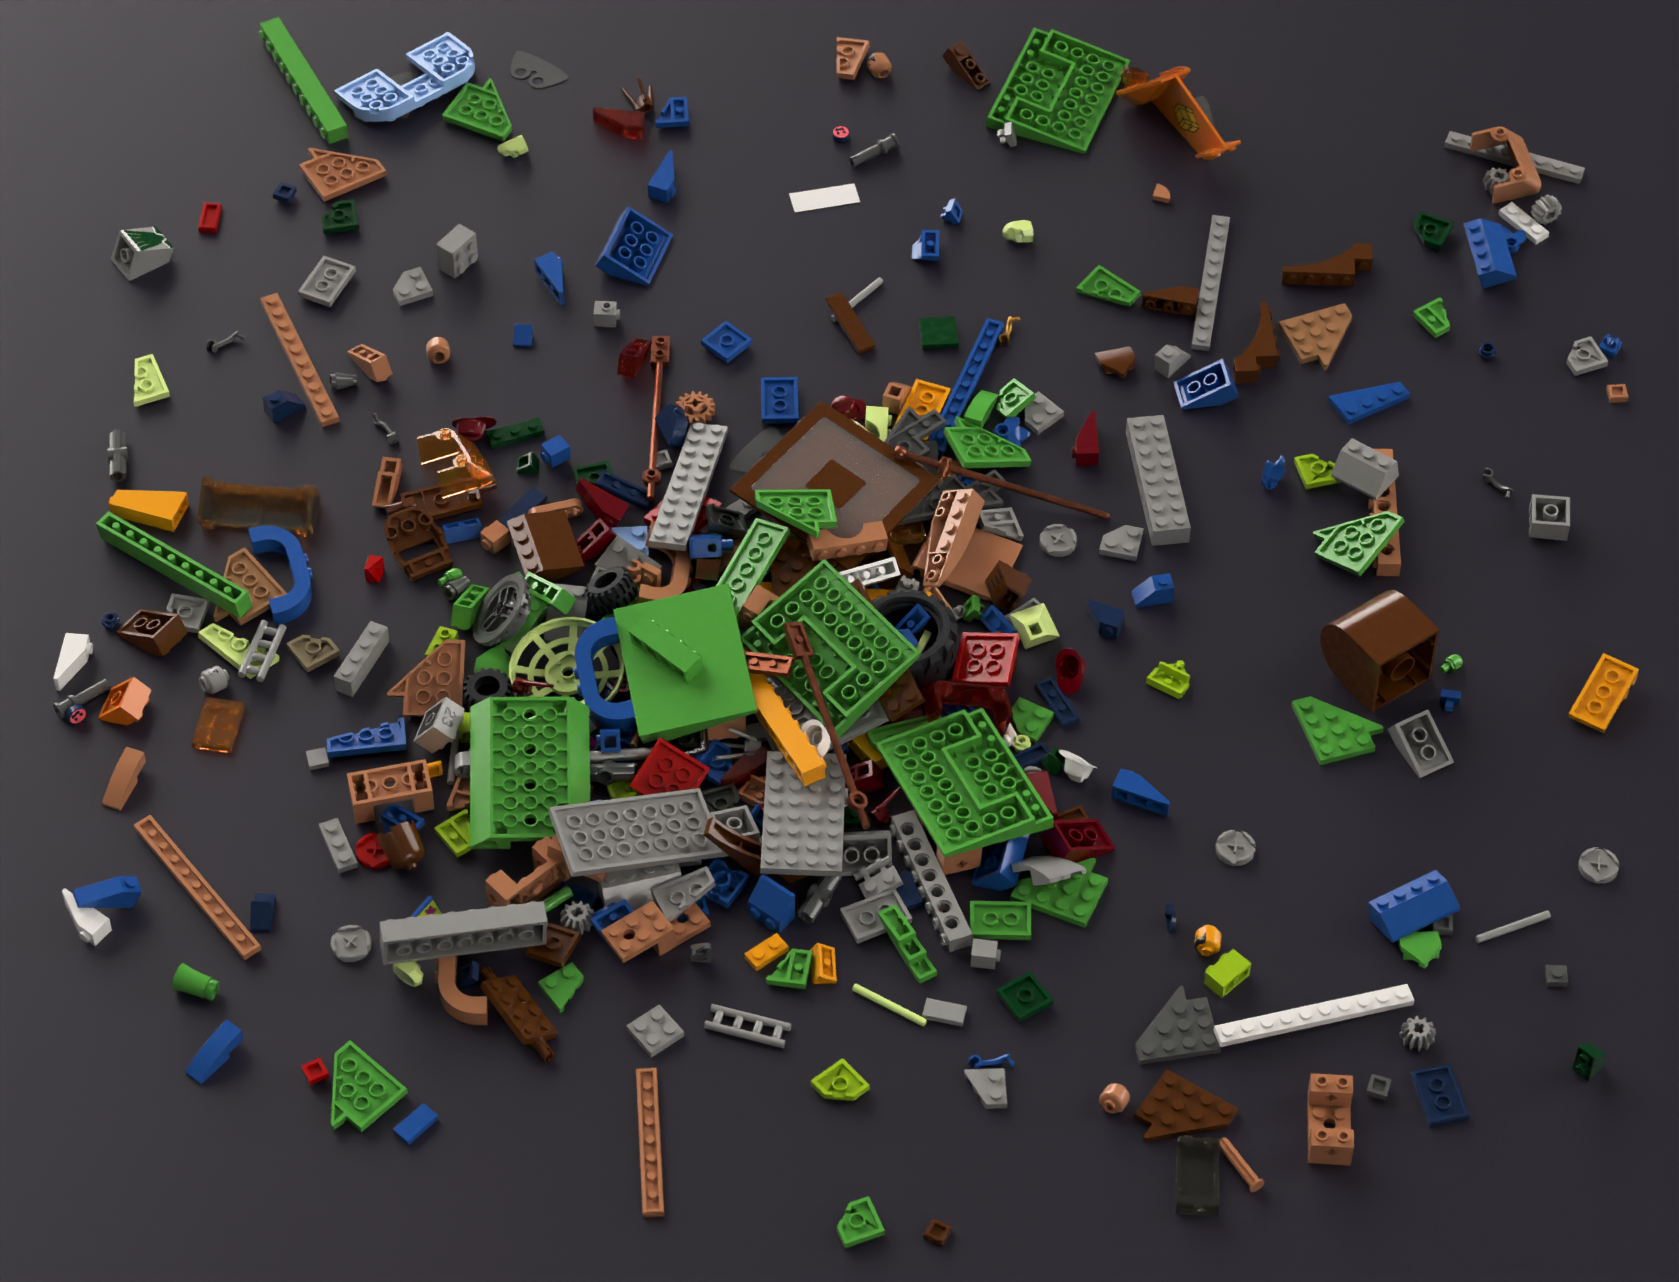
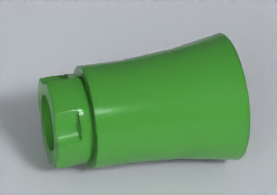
[171,963,220,1000]

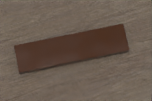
[825,292,875,354]

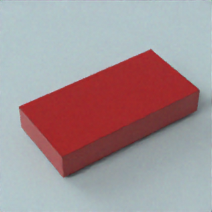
[198,202,222,233]

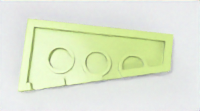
[198,623,279,679]

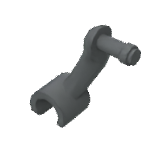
[206,331,246,353]
[373,413,399,445]
[1482,468,1513,499]

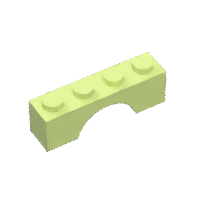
[865,406,892,442]

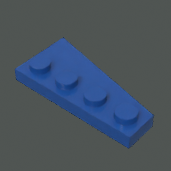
[1328,382,1410,425]
[326,717,407,758]

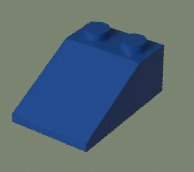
[1173,359,1239,410]

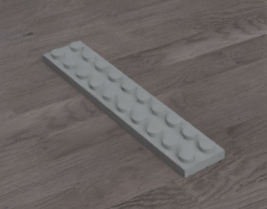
[649,422,728,551]

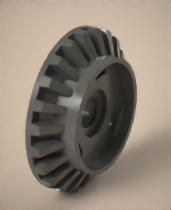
[473,574,532,646]

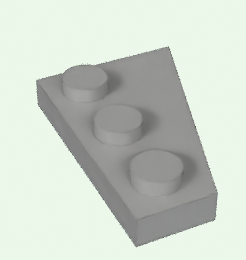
[651,866,716,922]

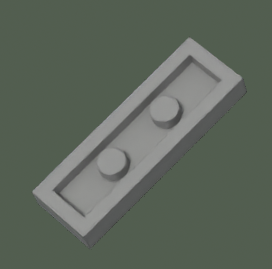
[319,818,358,874]

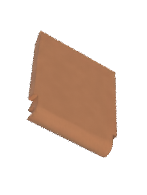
[911,527,1023,601]

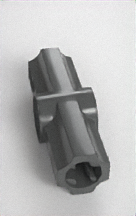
[108,429,128,482]
[590,760,639,785]
[797,876,841,924]

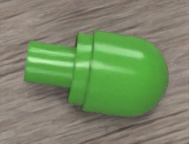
[437,568,463,586]
[1439,654,1463,674]

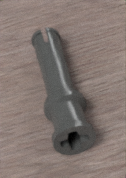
[849,133,900,167]
[53,678,111,719]

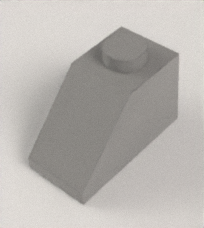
[1154,344,1191,378]

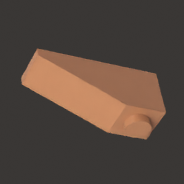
[347,344,393,382]

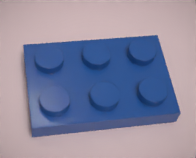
[761,377,799,424]

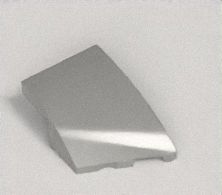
[1012,856,1086,886]

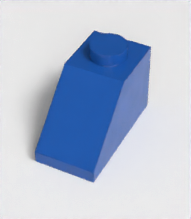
[1131,573,1174,608]

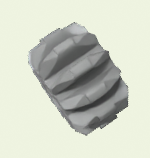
[1483,167,1510,194]
[1531,194,1562,226]
[560,901,594,935]
[1400,1016,1436,1052]

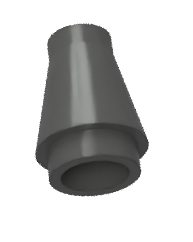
[329,372,357,390]
[442,576,471,600]

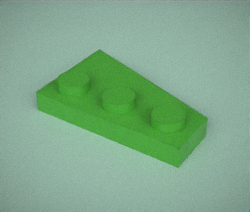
[1076,265,1141,307]

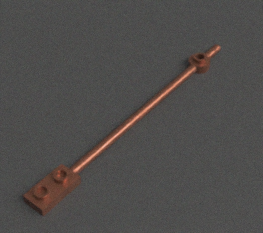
[642,336,670,501]
[782,622,870,829]

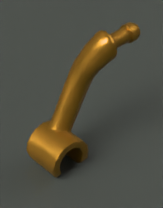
[998,316,1020,346]

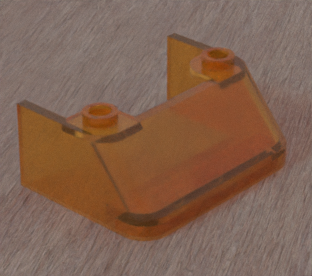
[416,428,494,498]

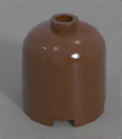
[377,820,425,871]

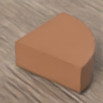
[1152,184,1170,203]

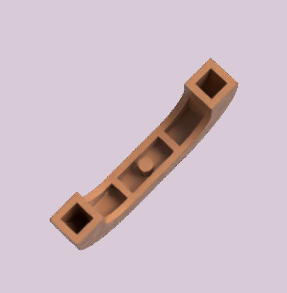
[635,520,694,604]
[435,956,488,1025]

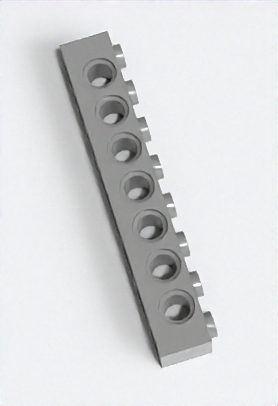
[889,810,972,953]

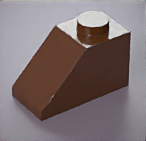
[695,557,724,581]

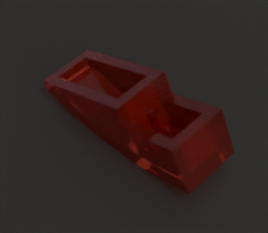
[721,745,773,789]

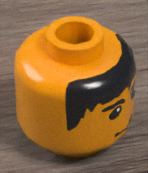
[1194,925,1222,957]

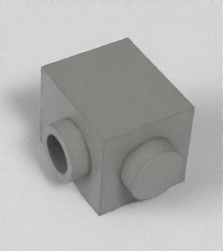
[593,301,620,327]
[971,939,1001,970]

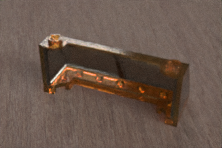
[197,477,321,536]

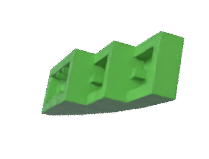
[878,904,937,984]

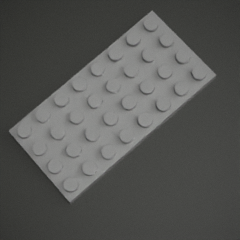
[760,751,847,877]
[548,788,724,877]

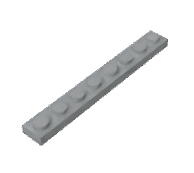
[1444,131,1585,184]

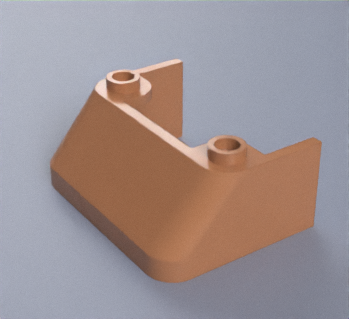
[1470,126,1541,204]

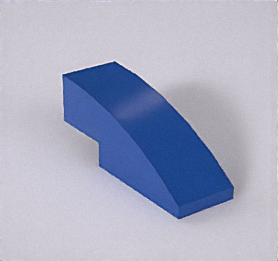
[185,1020,244,1085]

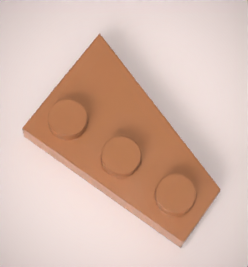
[837,37,870,80]

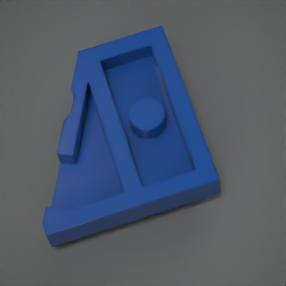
[655,97,689,128]

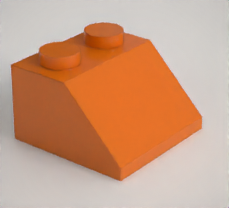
[98,677,151,726]

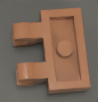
[627,559,661,587]

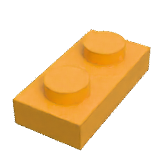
[744,933,789,972]

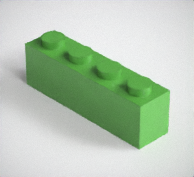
[629,616,703,683]

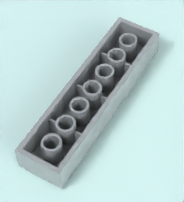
[1126,415,1191,546]
[380,901,547,965]

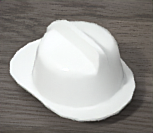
[801,719,831,758]
[1059,750,1097,783]

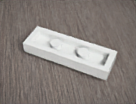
[1498,202,1549,245]

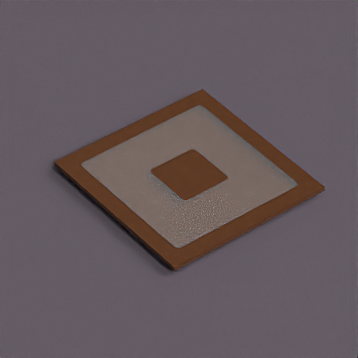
[730,401,941,570]

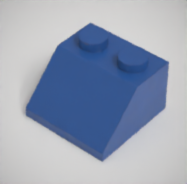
[748,874,795,934]

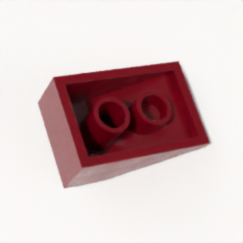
[1040,819,1115,863]

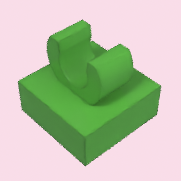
[963,595,985,622]

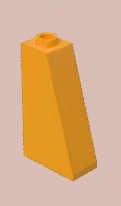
[108,490,189,532]

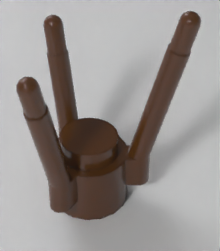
[622,76,654,114]

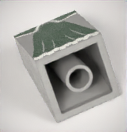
[111,226,174,281]

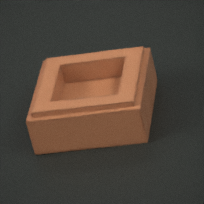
[1606,384,1629,403]

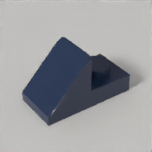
[250,893,276,932]

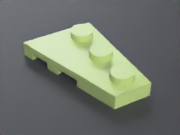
[134,354,170,407]

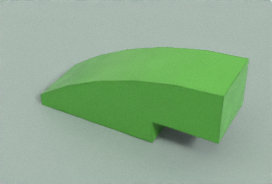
[964,390,999,428]

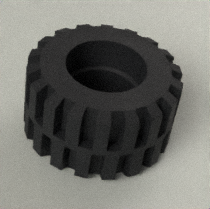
[585,566,638,615]
[463,668,513,712]

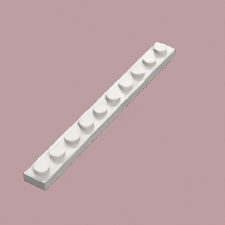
[1213,984,1415,1047]

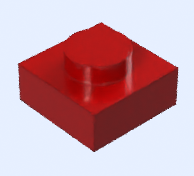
[301,1058,329,1086]

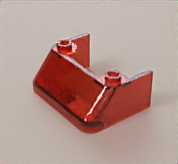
[921,680,1013,737]

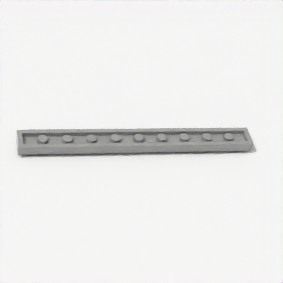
[1191,215,1230,351]

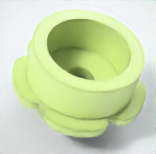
[1012,735,1031,752]

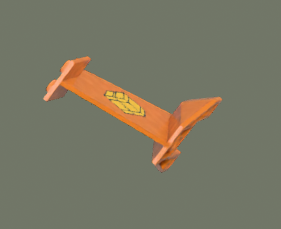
[1116,66,1241,160]

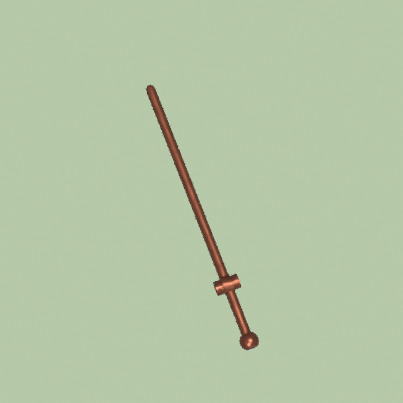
[893,446,1110,520]

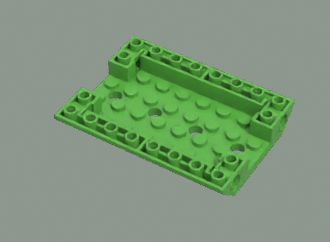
[470,697,590,849]

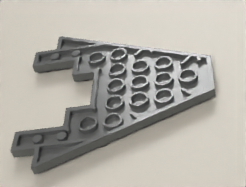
[884,406,1007,525]

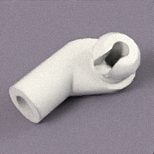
[1001,721,1017,747]

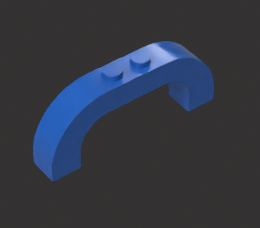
[248,526,313,625]
[573,617,637,729]

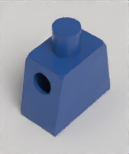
[689,534,734,559]

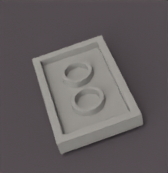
[298,256,356,307]
[840,888,912,944]

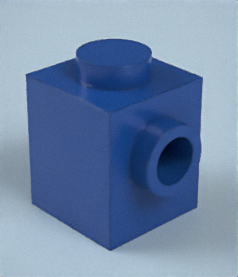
[540,435,571,468]
[596,728,621,752]

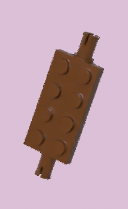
[385,476,497,520]
[479,967,558,1062]

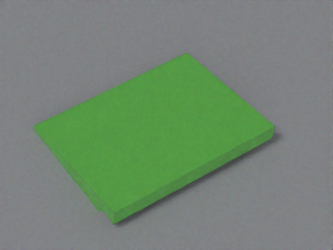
[985,27,1131,154]
[741,559,921,739]
[613,584,758,744]
[875,708,1053,858]

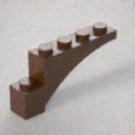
[1281,243,1373,287]
[1232,302,1280,384]
[703,817,807,883]

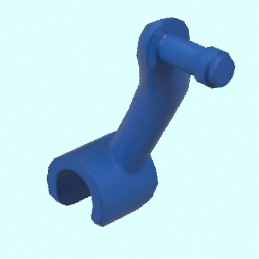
[969,1054,1015,1069]

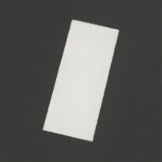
[789,183,860,212]

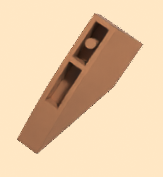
[923,489,985,588]

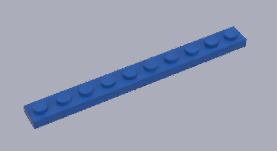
[929,318,1004,456]

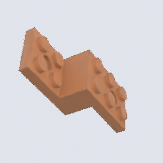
[601,901,711,963]

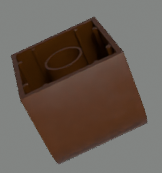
[1320,590,1440,713]

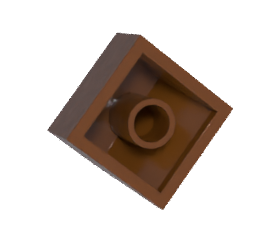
[862,539,914,589]

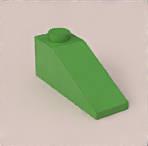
[525,572,576,615]
[451,584,489,630]
[500,594,548,655]

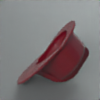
[830,395,868,422]
[451,416,497,442]
[1056,648,1086,694]

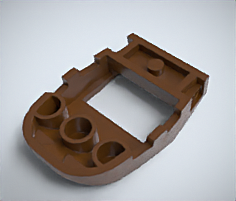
[384,507,453,583]

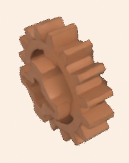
[676,391,715,426]

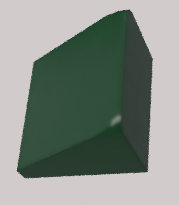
[516,452,540,474]
[1041,746,1065,775]

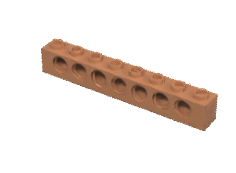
[1368,449,1401,576]

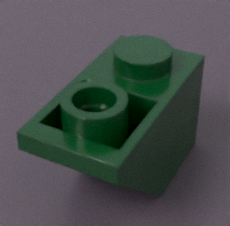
[1572,1042,1607,1081]

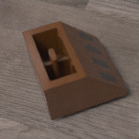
[985,560,1032,613]

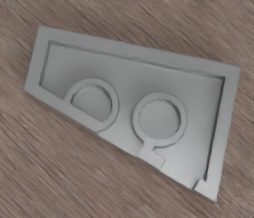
[595,535,663,578]

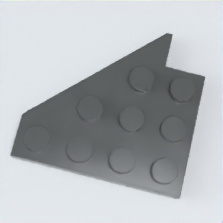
[1135,985,1221,1065]

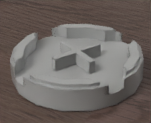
[1039,524,1077,557]
[1215,830,1255,866]
[1578,847,1619,884]
[330,925,372,962]

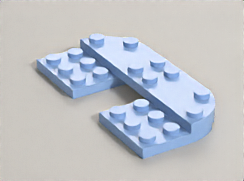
[334,32,475,122]

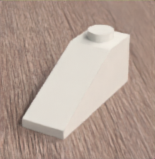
[53,633,93,691]
[62,888,112,946]

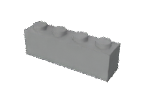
[334,621,389,697]

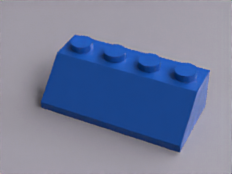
[1464,218,1517,289]
[971,834,1030,891]
[1368,870,1460,943]

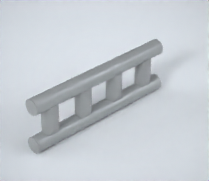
[237,620,287,682]
[704,1004,792,1048]

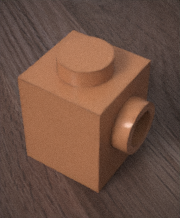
[480,520,511,555]

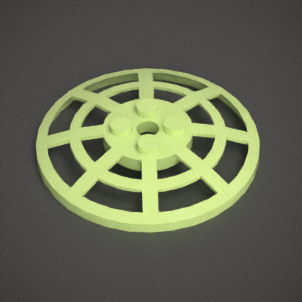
[509,617,625,716]

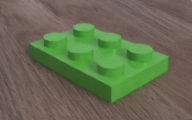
[970,901,1031,940]

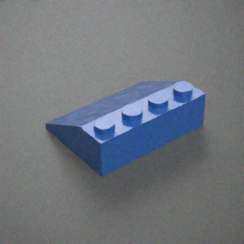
[595,206,673,286]

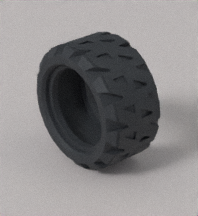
[872,590,959,696]

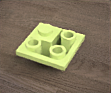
[1009,603,1060,649]

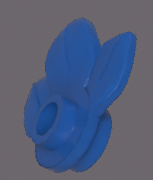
[1502,226,1526,253]
[993,417,1030,447]
[1261,455,1286,490]

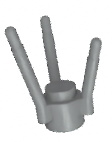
[715,728,761,760]

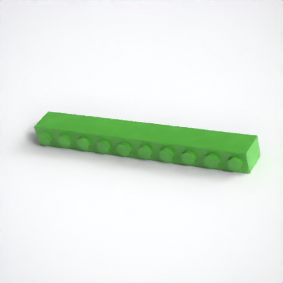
[259,17,348,144]
[96,511,252,618]

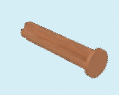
[1217,1137,1264,1192]

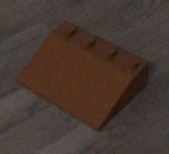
[507,510,585,582]

